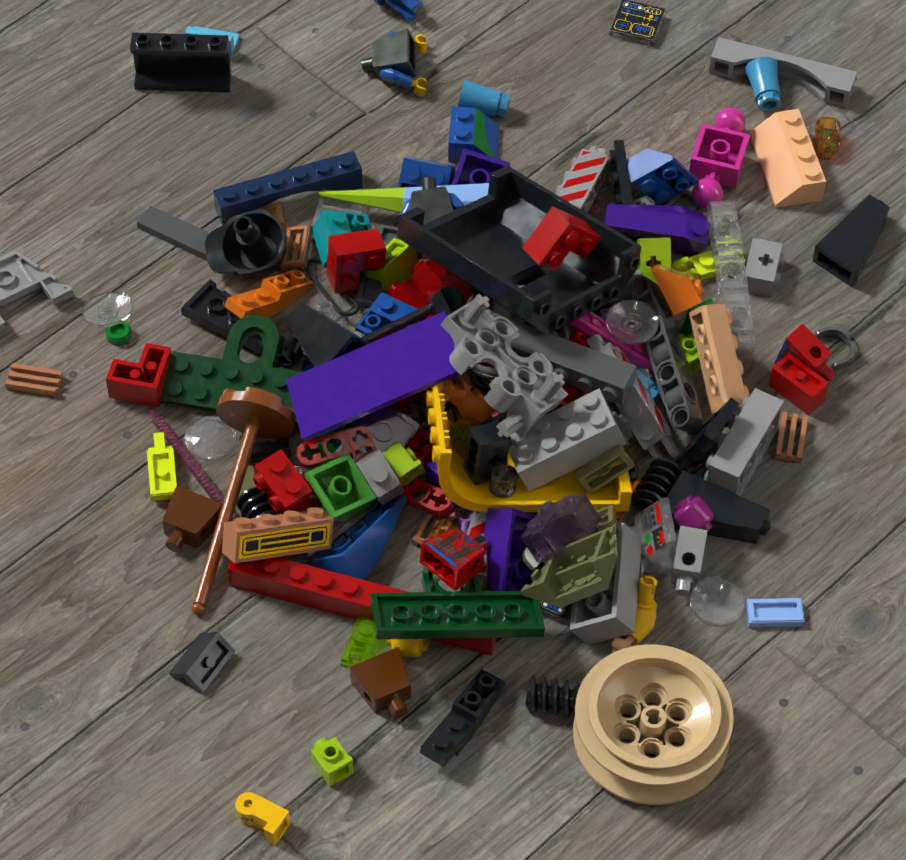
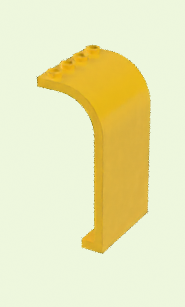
[426,382,632,512]

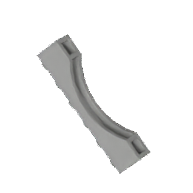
[709,37,857,108]

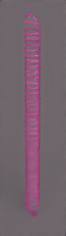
[150,410,239,521]

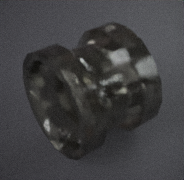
[489,464,518,498]

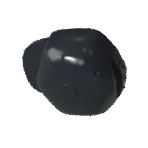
[205,209,288,279]

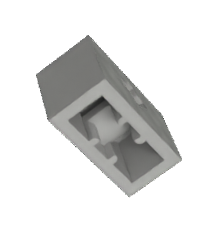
[741,238,785,297]

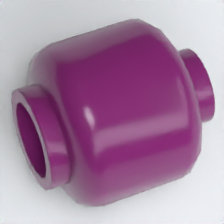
[674,495,714,530]

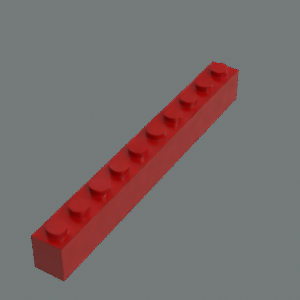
[228,557,498,656]

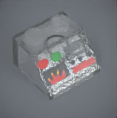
[629,498,677,575]

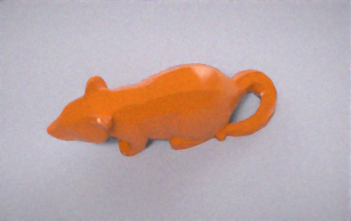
[442,377,492,423]

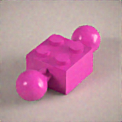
[689,107,750,209]

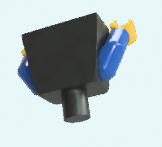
[361,28,428,97]
[400,177,465,224]

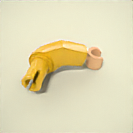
[612,576,657,653]

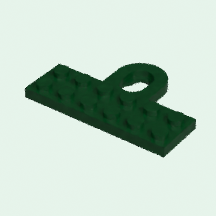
[160,315,303,425]
[370,567,545,640]

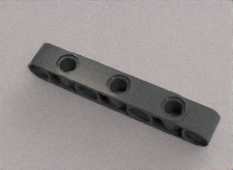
[630,275,703,435]

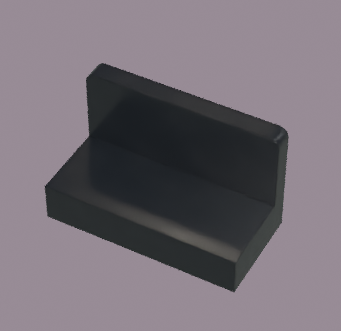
[169,632,235,693]

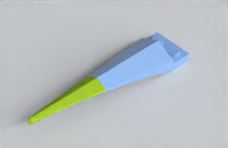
[318,183,489,213]

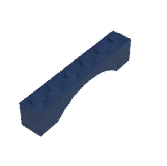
[213,151,363,225]

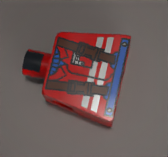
[774,324,837,383]
[419,529,488,591]

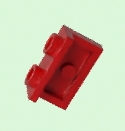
[253,449,312,514]

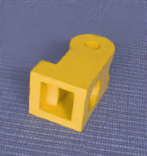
[235,792,291,846]

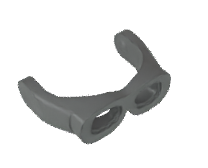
[814,326,860,371]

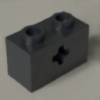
[463,421,511,485]

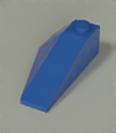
[308,495,407,581]

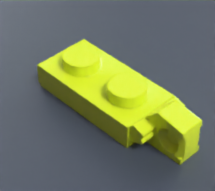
[147,432,177,501]

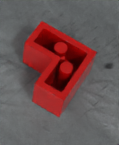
[522,207,601,272]
[326,229,386,293]
[106,343,172,407]

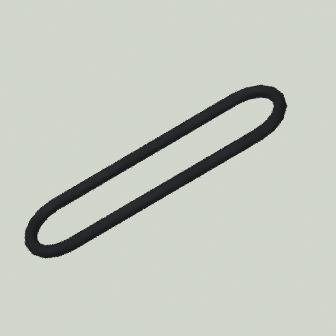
[305,258,359,316]

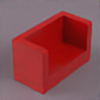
[769,353,829,416]

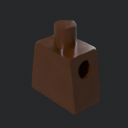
[163,486,222,552]
[350,647,411,718]

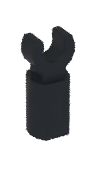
[249,437,291,463]

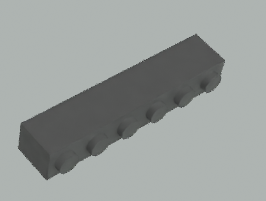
[491,312,636,405]

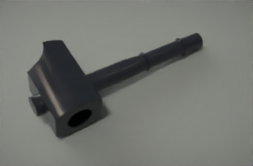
[361,287,464,344]

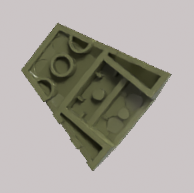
[521,504,617,608]

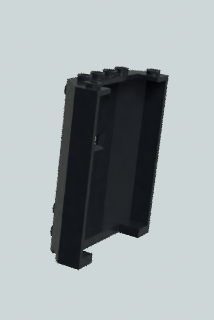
[397,165,642,335]

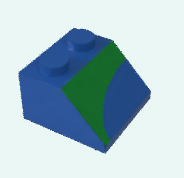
[448,106,500,163]

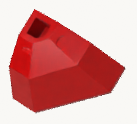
[386,260,480,318]

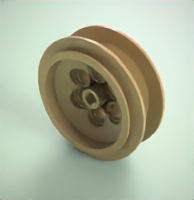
[573,644,734,805]

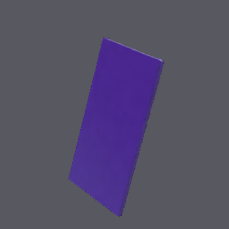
[286,311,467,442]

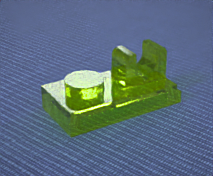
[341,615,380,669]

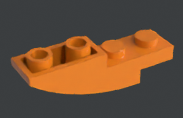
[224,270,313,318]

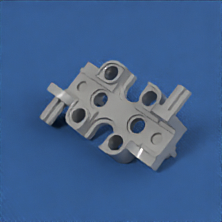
[441,294,568,438]

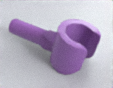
[458,513,473,534]

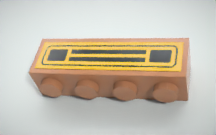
[222,507,334,563]

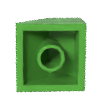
[305,453,377,521]

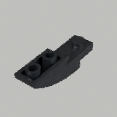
[420,669,506,767]

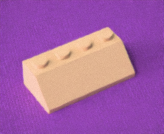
[749,109,826,208]
[689,303,749,414]

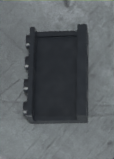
[130,32,232,93]

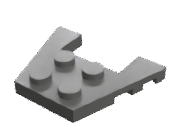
[0,250,74,332]

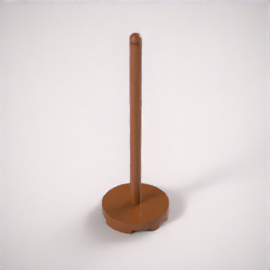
[191,387,296,615]

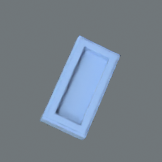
[746,598,805,628]

